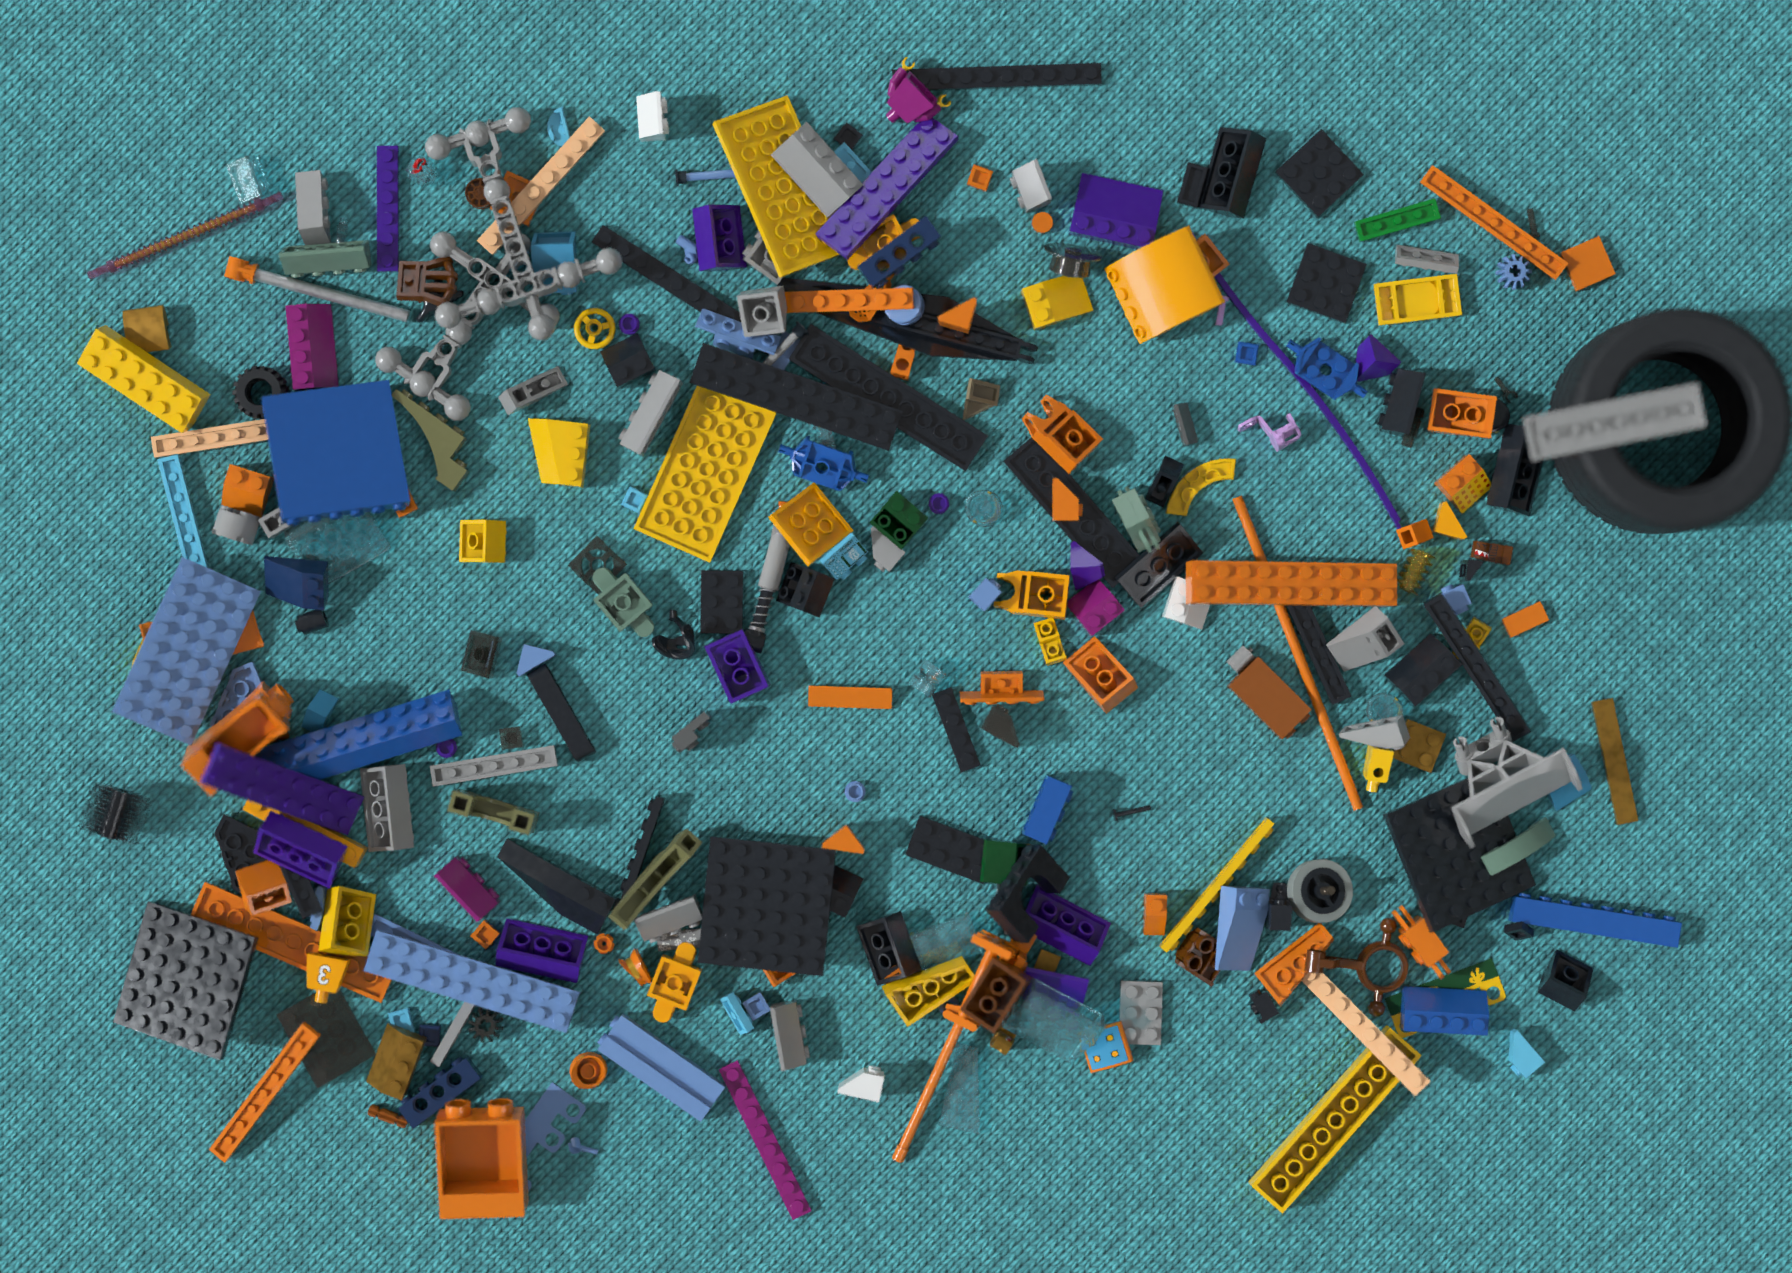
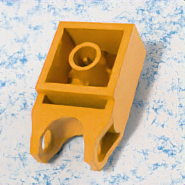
[993,570,1070,620]

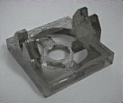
[568,535,627,595]

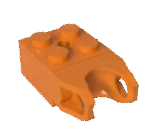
[1022,395,1103,474]

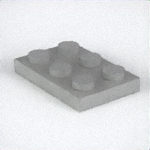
[1119,980,1163,1045]

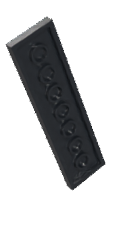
[1003,437,1139,588]

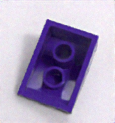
[704,629,771,704]

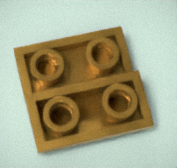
[122,305,172,352]

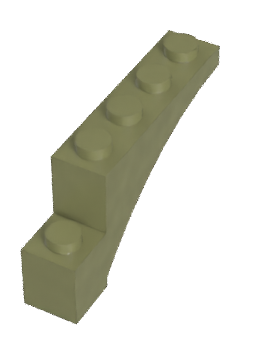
[392,389,470,492]
[608,829,702,930]

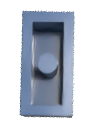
[968,578,1001,612]

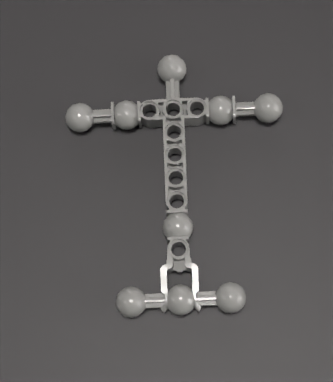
[425,107,622,340]

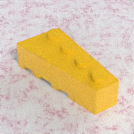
[881,956,974,1027]

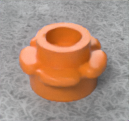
[594,933,614,954]

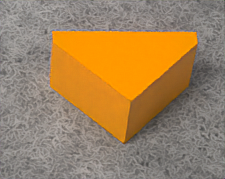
[1432,501,1467,540]

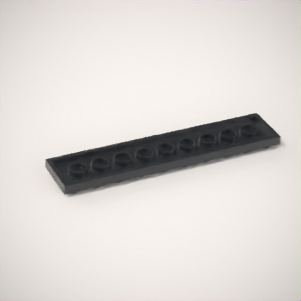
[789,324,988,472]
[690,343,902,451]

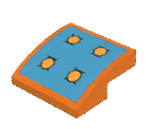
[1078,1021,1134,1073]

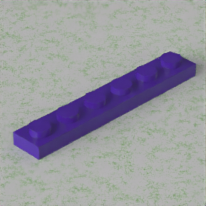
[377,146,399,272]

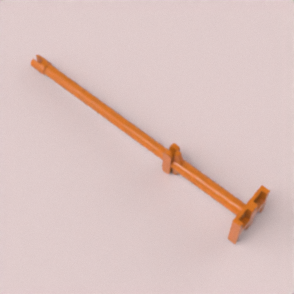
[892,929,1020,1163]

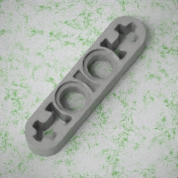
[430,1002,476,1067]

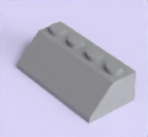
[771,122,863,218]
[619,370,683,457]
[360,764,414,852]

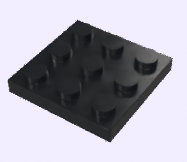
[1275,129,1364,218]
[1286,243,1367,324]

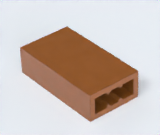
[1227,656,1312,739]

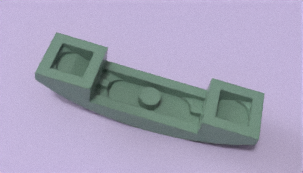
[1481,817,1556,875]

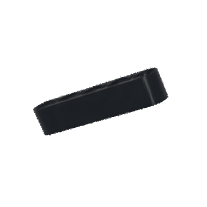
[527,664,596,763]

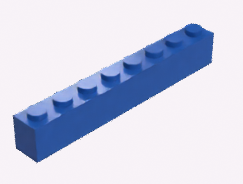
[1508,893,1682,948]

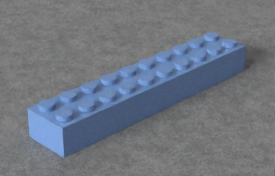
[364,930,580,1033]

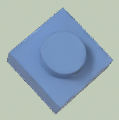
[742,992,770,1021]

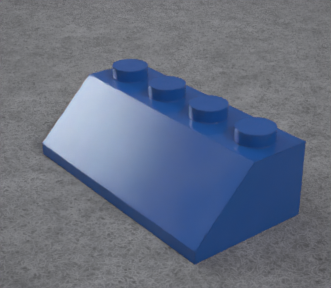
[1400,986,1489,1036]

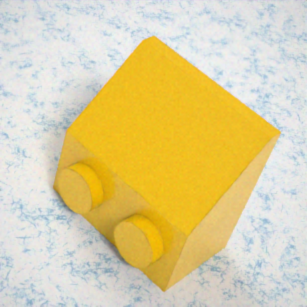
[459,520,507,563]

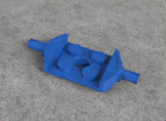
[1286,338,1368,400]
[778,436,869,491]

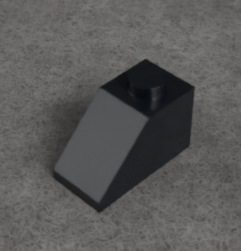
[1145,456,1184,507]

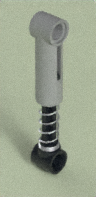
[745,525,790,654]

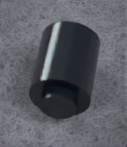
[295,609,329,635]

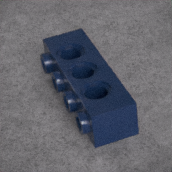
[858,216,941,289]
[398,1056,483,1129]

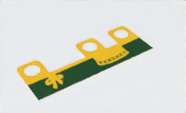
[1384,958,1506,1038]

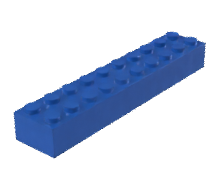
[254,689,462,780]

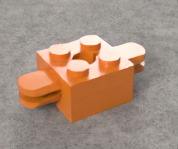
[1391,905,1451,980]

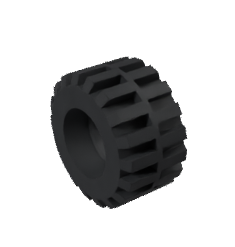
[233,366,290,419]

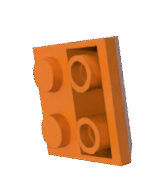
[235,860,292,916]

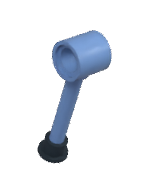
[675,169,737,186]

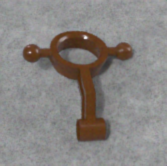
[1304,918,1408,1017]

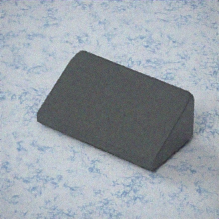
[1172,402,1198,446]

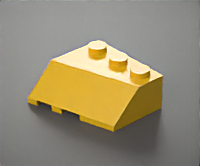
[528,418,590,488]

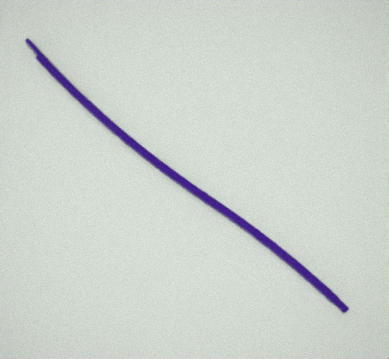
[1192,232,1401,529]

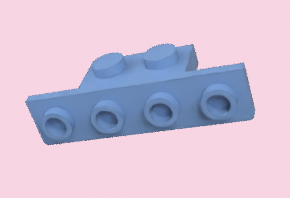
[695,309,781,359]

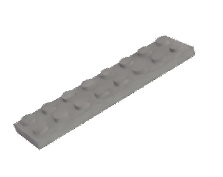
[1523,384,1706,461]

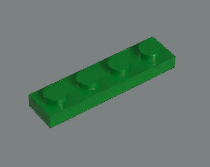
[1354,198,1441,242]

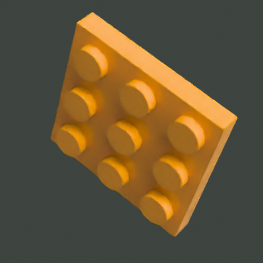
[768,482,854,566]

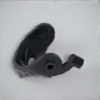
[652,610,695,660]

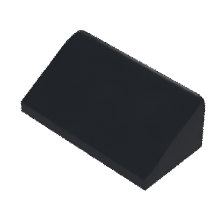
[1459,560,1484,582]

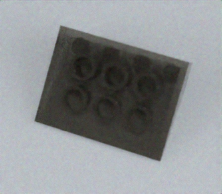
[276,990,376,1088]

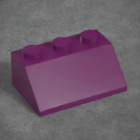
[434,856,501,922]

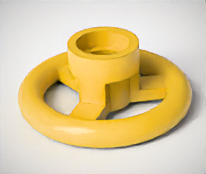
[574,308,616,349]

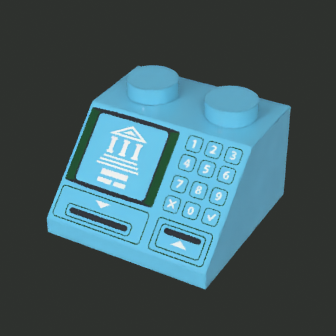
[820,533,868,580]

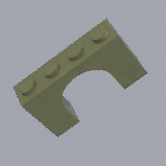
[447,789,540,835]

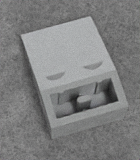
[1326,606,1404,671]

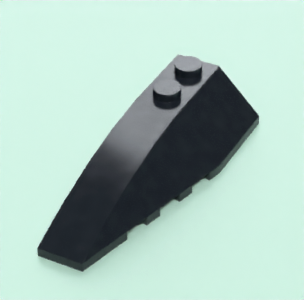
[497,838,617,935]

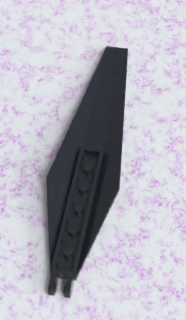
[778,278,1038,364]

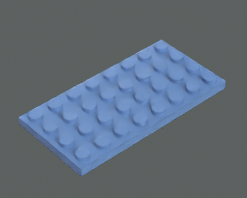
[111,557,261,745]

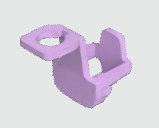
[1238,413,1301,452]

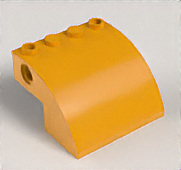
[1104,226,1225,344]

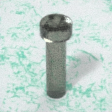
[1527,208,1540,238]

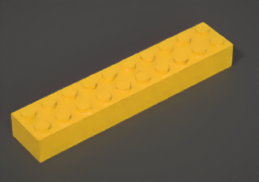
[1248,1025,1422,1214]

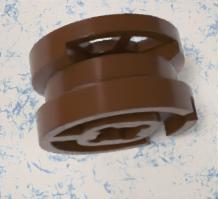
[465,178,491,210]

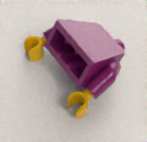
[886,57,951,123]

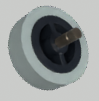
[1287,859,1353,923]

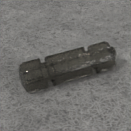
[1401,407,1425,448]

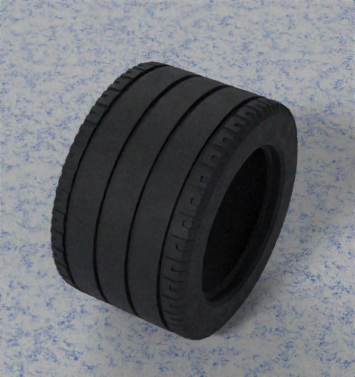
[1548,307,1792,534]

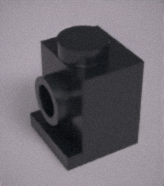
[1249,989,1279,1024]

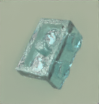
[226,156,271,205]

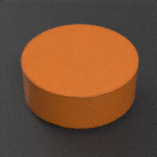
[1032,212,1053,234]

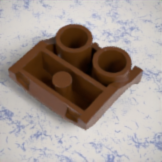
[1175,927,1221,987]

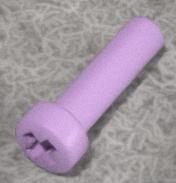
[1215,295,1229,326]

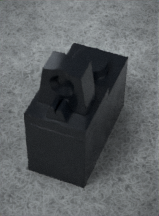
[1264,882,1293,931]

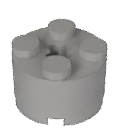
[212,505,260,546]

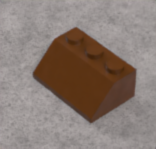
[960,957,1033,1034]

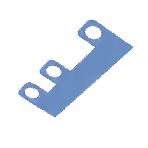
[525,1082,586,1191]

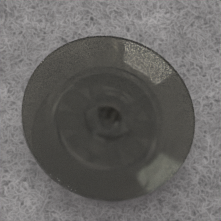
[1044,243,1102,278]

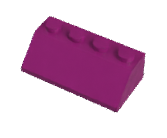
[285,304,339,391]

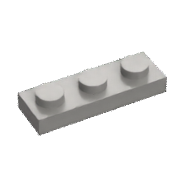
[1395,245,1459,274]

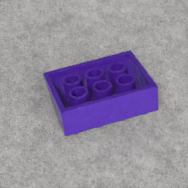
[1068,173,1163,250]

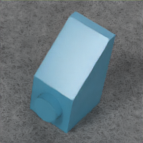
[1508,1028,1545,1078]

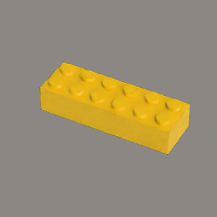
[77,325,211,433]

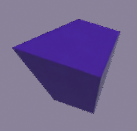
[1355,334,1401,382]
[1070,541,1105,591]

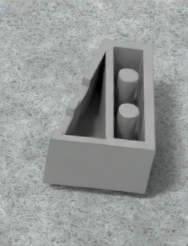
[295,170,331,245]

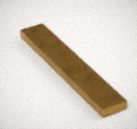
[1591,698,1638,825]

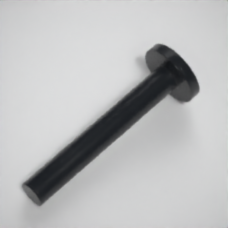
[1112,805,1151,821]

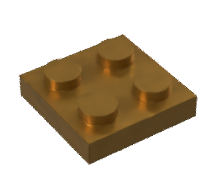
[1393,719,1446,773]

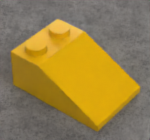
[1021,271,1094,331]

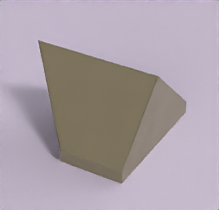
[962,378,1000,421]

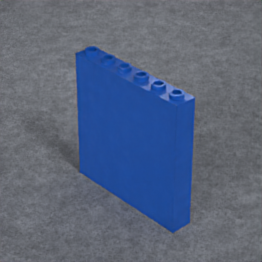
[261,380,410,526]

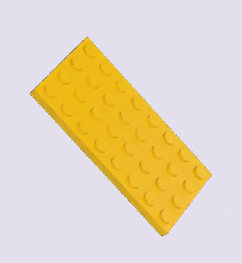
[712,95,840,278]
[633,386,777,563]

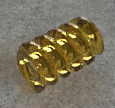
[1397,549,1436,596]

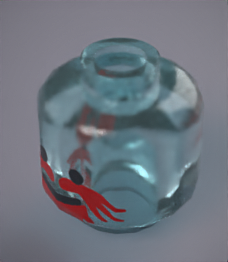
[405,156,438,187]

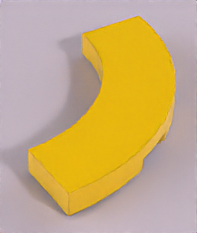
[1166,458,1236,516]

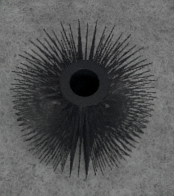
[78,782,152,845]

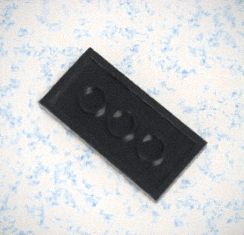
[1115,522,1203,608]
[905,816,984,884]

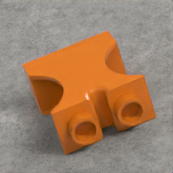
[181,681,294,796]

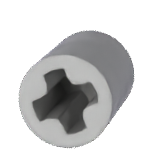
[1226,645,1255,674]

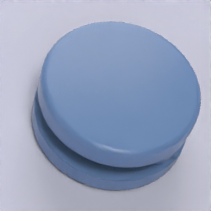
[885,284,925,325]

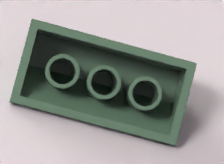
[279,240,372,277]

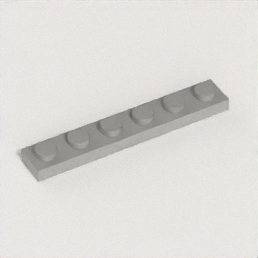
[430,745,558,787]

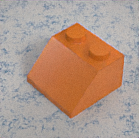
[221,464,274,518]

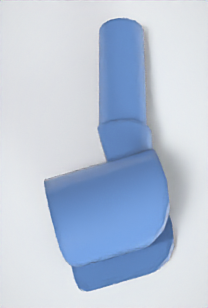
[568,1137,598,1155]

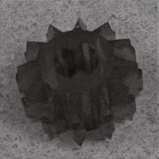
[468,1007,504,1043]

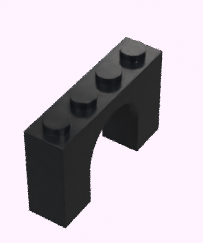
[986,845,1070,943]

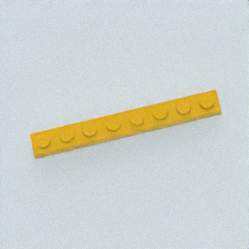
[1159,818,1274,953]

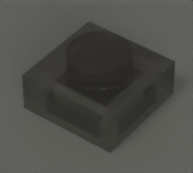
[499,726,523,750]

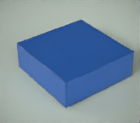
[1234,342,1259,366]

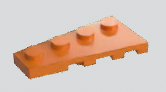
[1254,923,1334,1007]

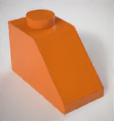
[1052,478,1083,521]
[1143,893,1167,935]

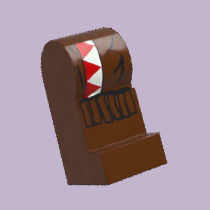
[1470,541,1513,566]

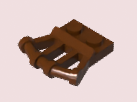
[396,257,458,306]

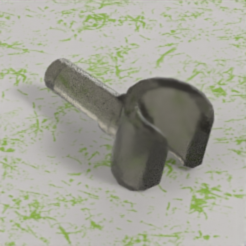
[1494,376,1518,403]

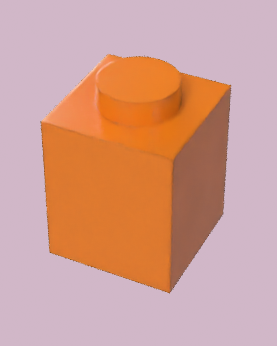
[1396,518,1434,549]

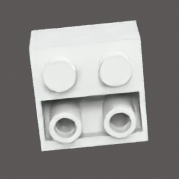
[637,91,669,142]

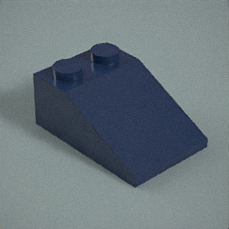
[264,556,329,610]

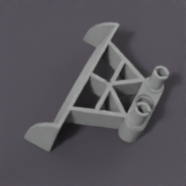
[1451,717,1583,848]

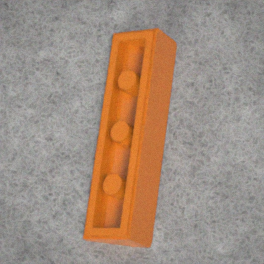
[808,686,892,709]

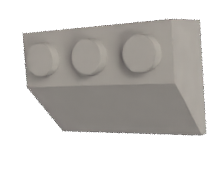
[634,894,703,943]
[770,1000,810,1071]

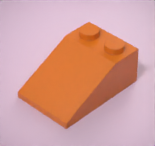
[1427,388,1497,439]
[1063,636,1138,714]

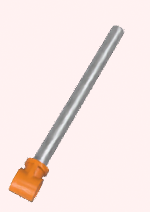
[224,256,410,322]

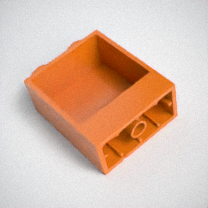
[435,1098,529,1219]

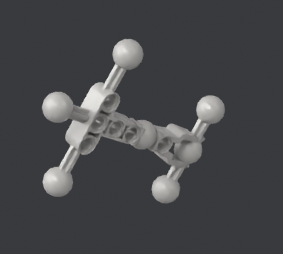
[375,231,560,421]

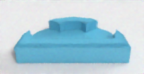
[547,107,571,147]

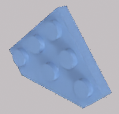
[210,662,262,727]

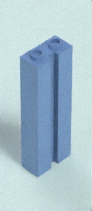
[597,1013,726,1122]

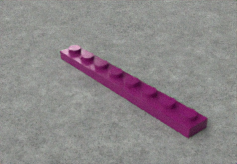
[719,1060,812,1220]

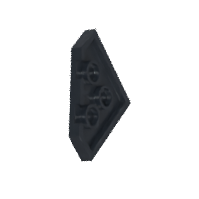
[214,814,267,893]

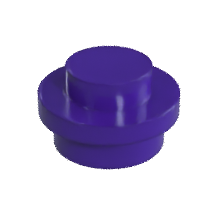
[619,314,640,335]
[928,493,949,514]
[436,739,457,758]

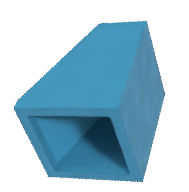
[531,231,578,296]

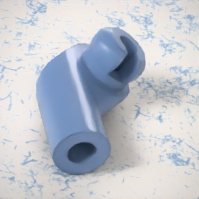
[676,234,698,264]

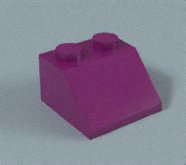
[1067,580,1125,636]

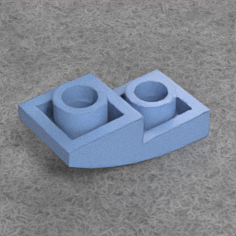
[310,885,328,931]

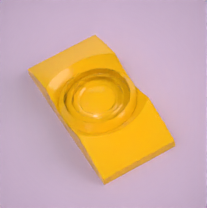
[1373,274,1462,326]

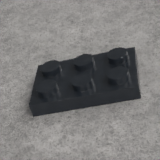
[700,570,743,634]

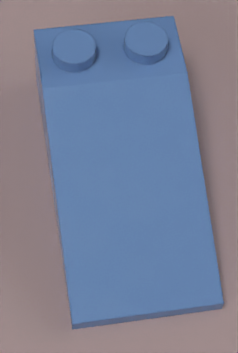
[1215,886,1270,971]

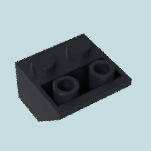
[776,562,835,618]

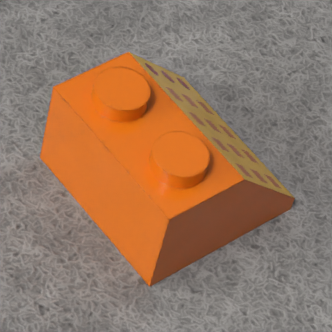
[1434,454,1491,514]

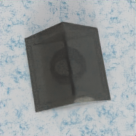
[461,630,502,678]

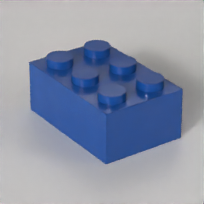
[1022,775,1073,844]

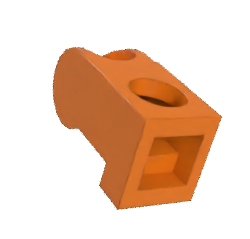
[890,345,915,381]

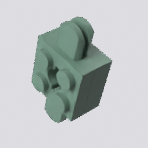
[1112,486,1161,554]
[592,568,655,637]

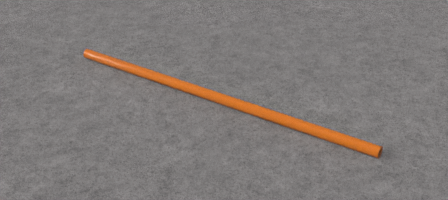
[1232,496,1363,811]

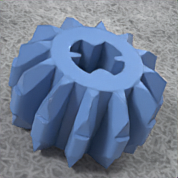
[1495,254,1532,290]

